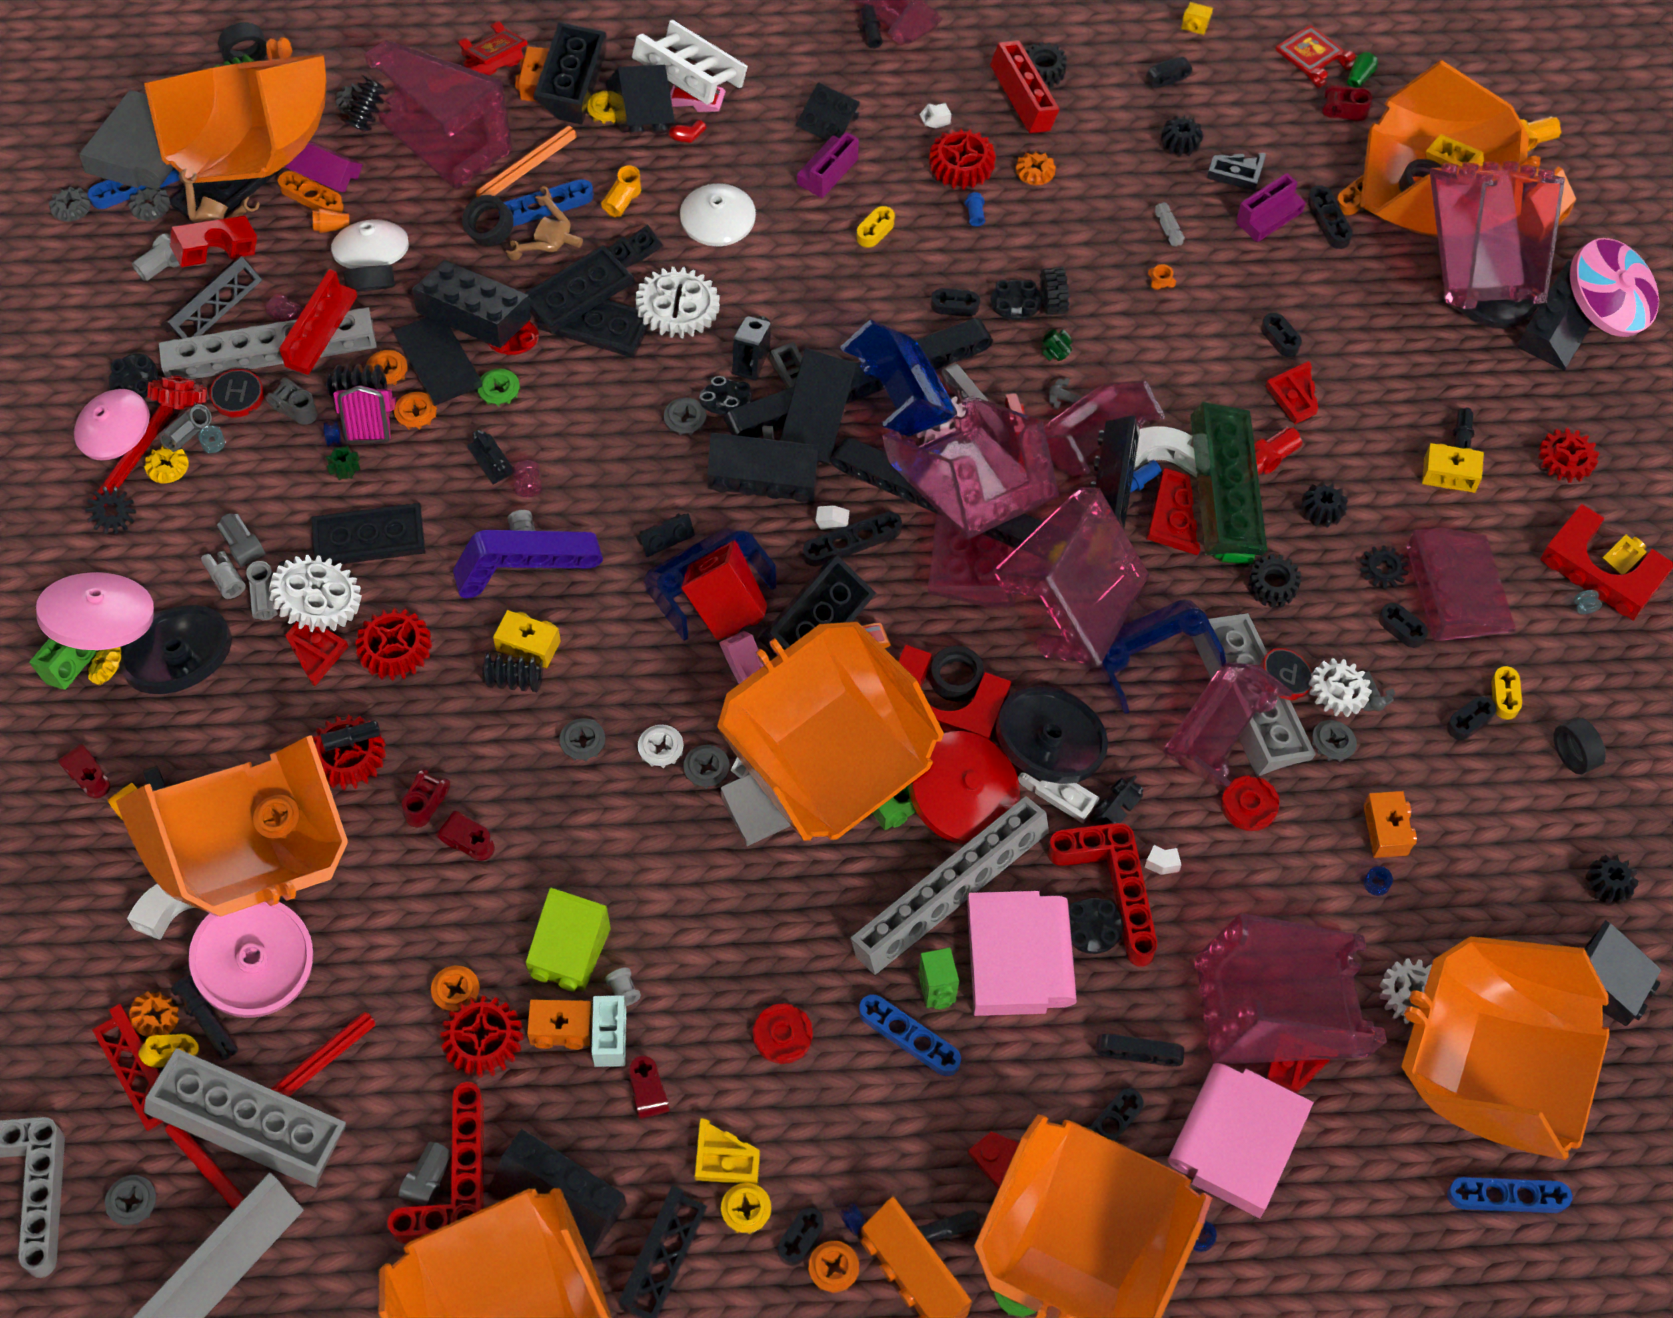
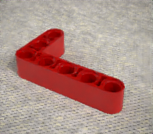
[1048,823,1157,967]
[387,1082,484,1244]

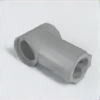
[131,233,179,281]
[246,561,278,621]

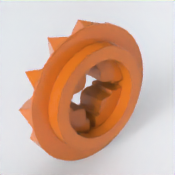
[1016,150,1056,185]
[366,350,408,386]
[394,392,437,430]
[253,795,301,841]
[431,966,480,1012]
[129,991,179,1037]
[809,1241,859,1294]

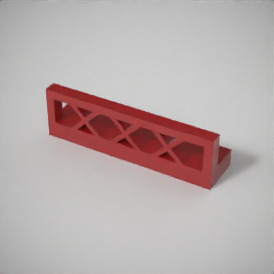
[279,269,357,375]
[92,1004,164,1131]

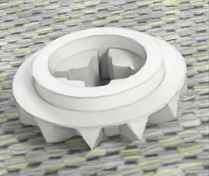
[638,725,684,768]

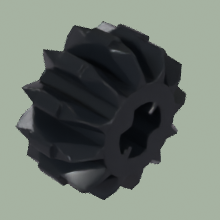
[1161,114,1203,158]
[1301,481,1348,528]
[1585,854,1639,905]

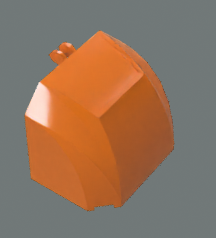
[144,37,327,183]
[1360,60,1541,238]
[717,622,944,841]
[116,735,348,917]
[1401,936,1609,1160]
[974,1114,1212,1318]
[379,1188,612,1318]

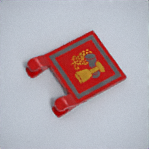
[457,21,528,66]
[1275,25,1356,88]

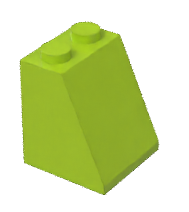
[526,888,611,992]

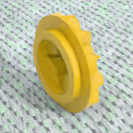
[587,91,616,124]
[144,445,189,483]
[88,647,121,685]
[721,1183,771,1234]

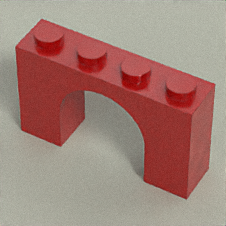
[1540,504,1673,621]
[898,645,1011,741]

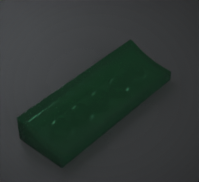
[1190,402,1268,556]

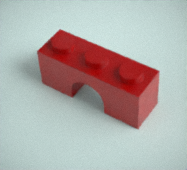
[170,215,257,267]

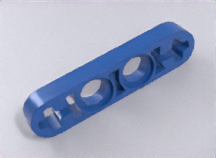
[88,168,180,209]
[499,179,594,226]
[859,995,961,1076]
[1447,1177,1572,1213]

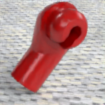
[669,120,707,143]

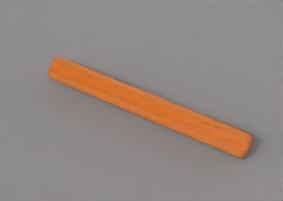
[476,126,576,197]

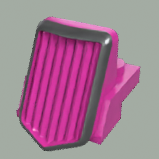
[334,385,396,444]

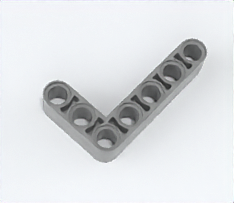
[0,1117,65,1278]

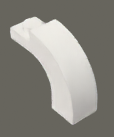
[1134,426,1209,479]
[127,884,196,940]

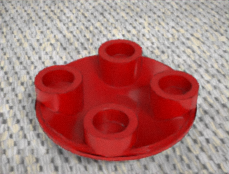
[488,319,539,355]

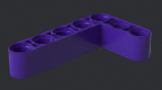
[453,530,603,598]

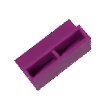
[797,132,859,198]
[285,141,363,192]
[1236,173,1306,243]

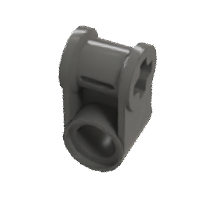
[265,378,318,425]

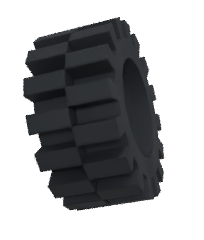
[1026,42,1067,88]
[1040,267,1069,316]
[1248,554,1301,608]

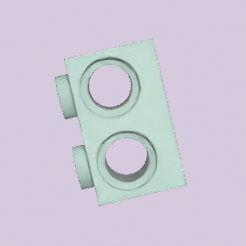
[592,996,626,1067]

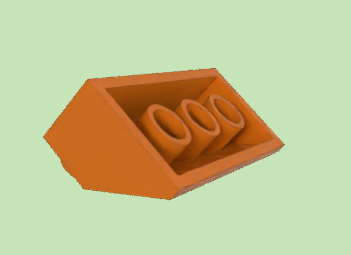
[860,1196,972,1318]

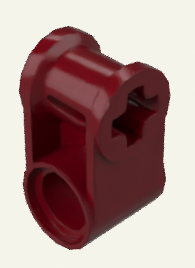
[1323,85,1373,121]
[57,743,110,799]
[402,769,450,828]
[436,810,495,861]
[629,1056,669,1120]

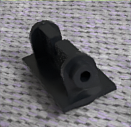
[466,430,516,485]
[636,513,695,557]
[1090,775,1144,825]

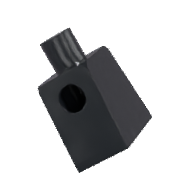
[732,316,771,381]

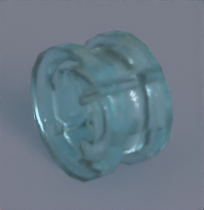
[198,426,225,453]
[1574,590,1602,614]

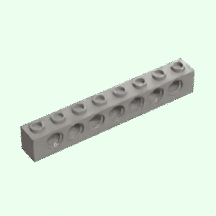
[159,308,377,379]
[851,796,1049,975]

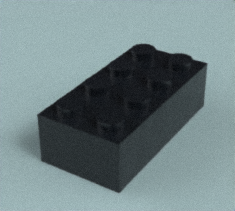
[413,260,531,348]

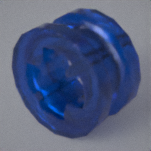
[324,421,341,447]
[1364,866,1393,896]
[839,1203,867,1236]
[1193,1221,1217,1252]

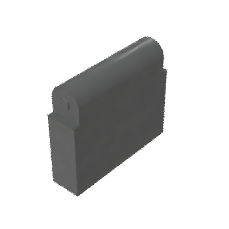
[79,90,174,189]

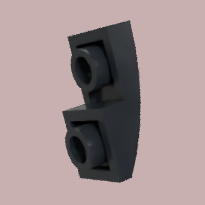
[608,224,664,268]

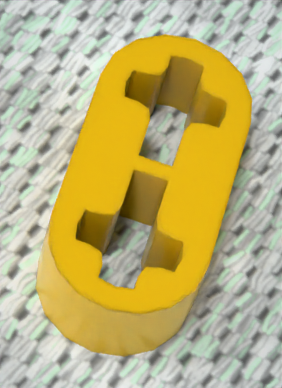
[857,206,895,248]
[1491,666,1522,720]
[139,1034,199,1067]

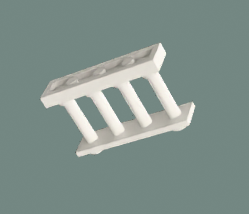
[632,20,748,105]

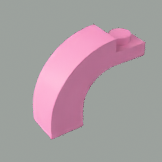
[719,631,764,684]

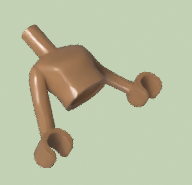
[179,169,259,223]
[505,186,583,261]

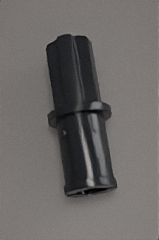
[861,3,883,48]
[1453,407,1475,449]
[321,721,380,752]
[916,1209,980,1243]

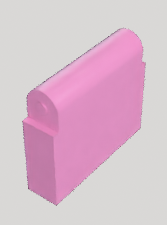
[967,891,1077,1016]
[1168,1063,1314,1218]

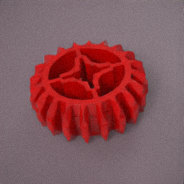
[929,128,996,190]
[355,607,432,681]
[312,714,386,791]
[440,995,524,1078]

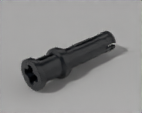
[171,975,239,1061]

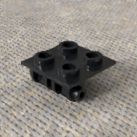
[795,82,861,141]

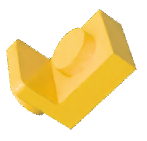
[1181,2,1213,35]
[1603,534,1647,575]

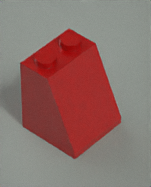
[681,540,767,641]

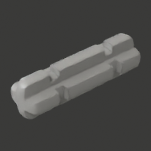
[1155,202,1185,247]

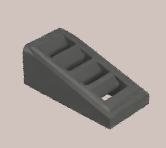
[768,342,802,389]

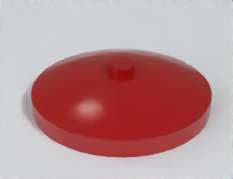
[908,731,1020,845]

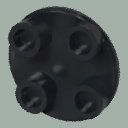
[991,279,1042,320]
[109,354,158,399]
[699,376,752,415]
[1069,898,1123,954]

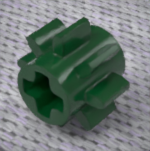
[1040,329,1073,361]
[326,446,360,480]

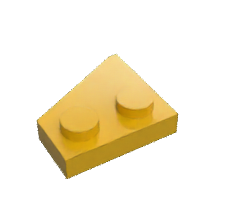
[695,1118,760,1184]

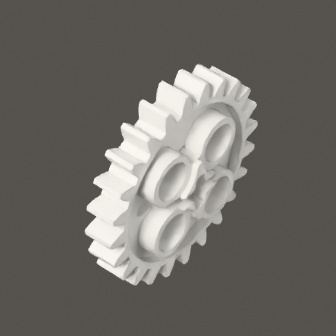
[636,267,719,338]
[269,555,362,632]

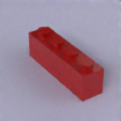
[990,41,1060,133]

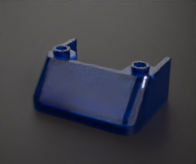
[840,319,957,436]
[644,528,776,641]
[1094,599,1227,714]

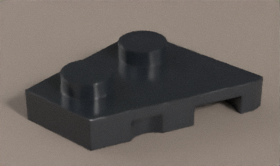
[1207,153,1266,191]

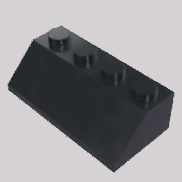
[534,22,606,125]
[1517,260,1593,371]
[1086,416,1140,536]
[707,433,819,502]
[758,555,876,656]
[488,1128,627,1257]

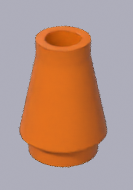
[312,208,349,233]

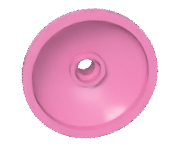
[74,389,150,460]

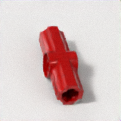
[1226,427,1303,487]

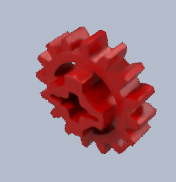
[147,376,207,409]
[1538,428,1599,483]

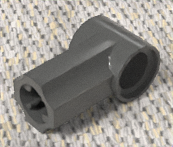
[159,404,212,452]
[217,513,266,568]
[399,1142,452,1206]

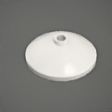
[680,183,756,246]
[331,220,409,269]

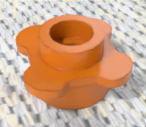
[1148,264,1176,290]

